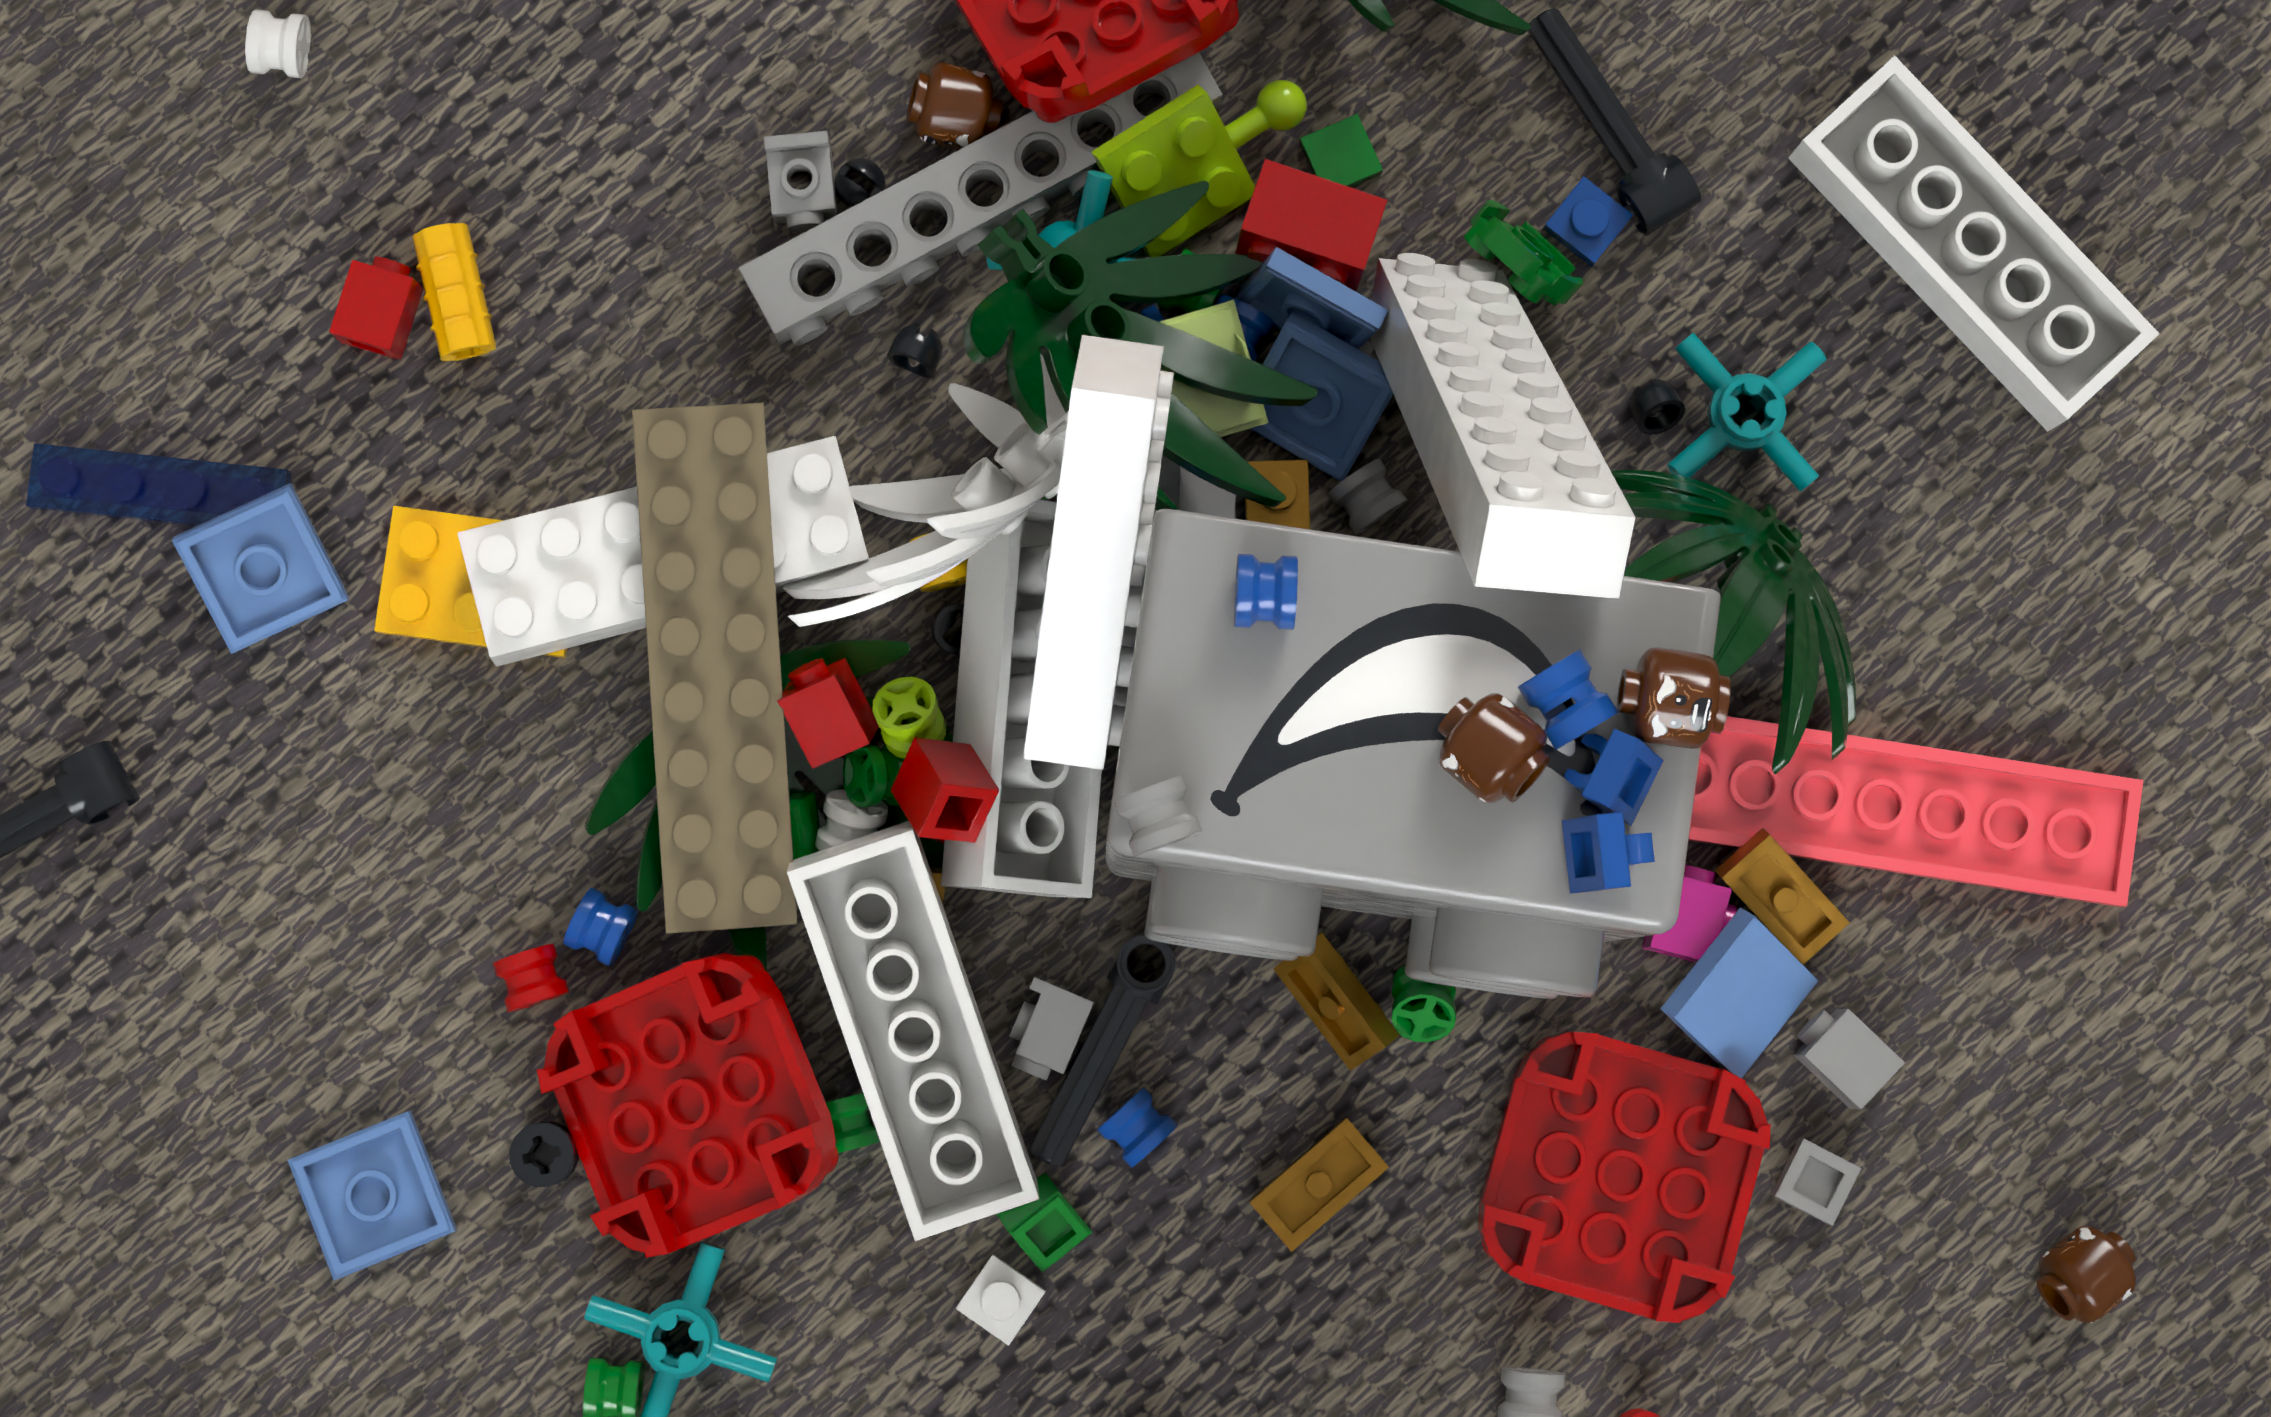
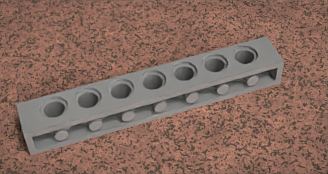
[739,52,1223,346]

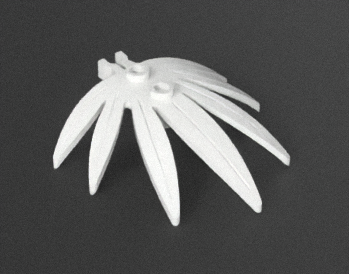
[782,353,1069,627]

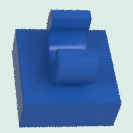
[1564,729,1664,826]
[1562,812,1655,894]

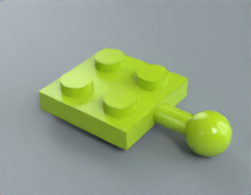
[1091,80,1307,257]

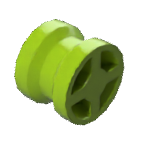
[872,676,946,759]

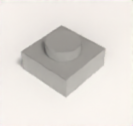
[1770,1138,1861,1226]

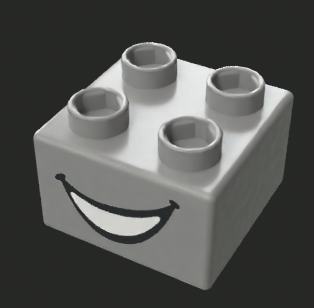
[1105,509,1721,999]

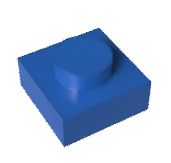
[1543,176,1633,267]

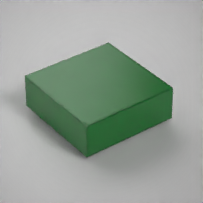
[1299,114,1383,188]

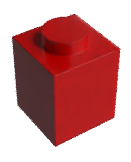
[329,256,424,361]
[777,658,879,769]
[891,737,1000,843]

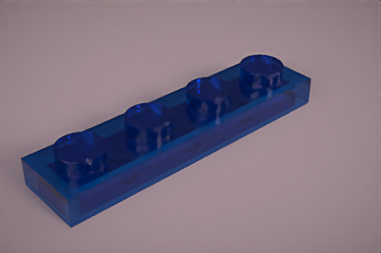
[26,443,291,526]

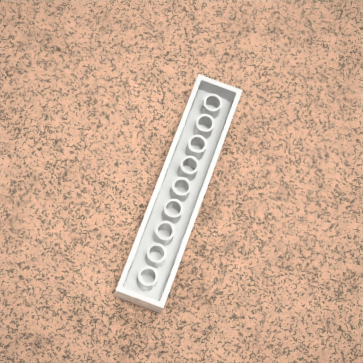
[1370,253,1635,599]

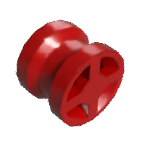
[492,943,570,1013]

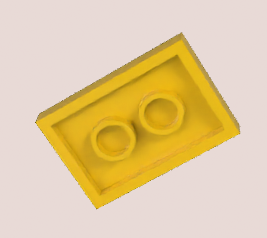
[374,506,568,658]

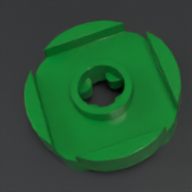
[1464,200,1584,306]

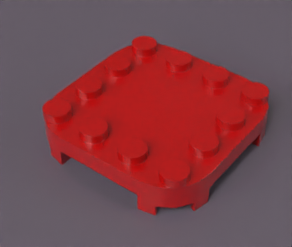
[954,0,1239,123]
[536,953,839,1258]
[1478,1031,1771,1323]

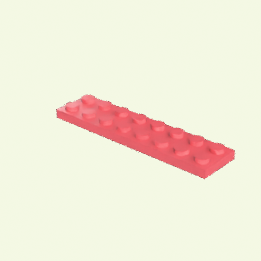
[1689,716,2144,907]

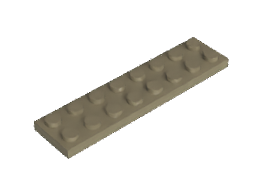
[632,403,797,934]

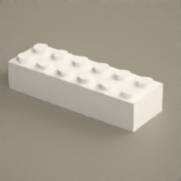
[1789,56,2160,432]
[1023,335,1174,770]
[457,436,869,667]
[941,500,1102,898]
[787,821,1039,1241]

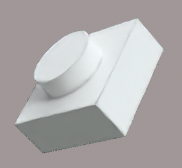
[956,1254,1046,1346]

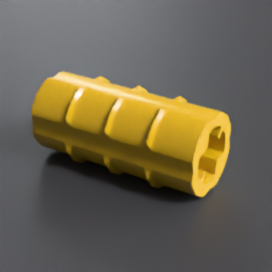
[412,223,496,361]

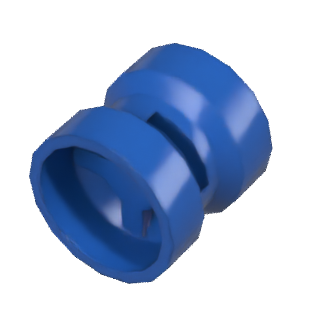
[1517,649,1619,750]

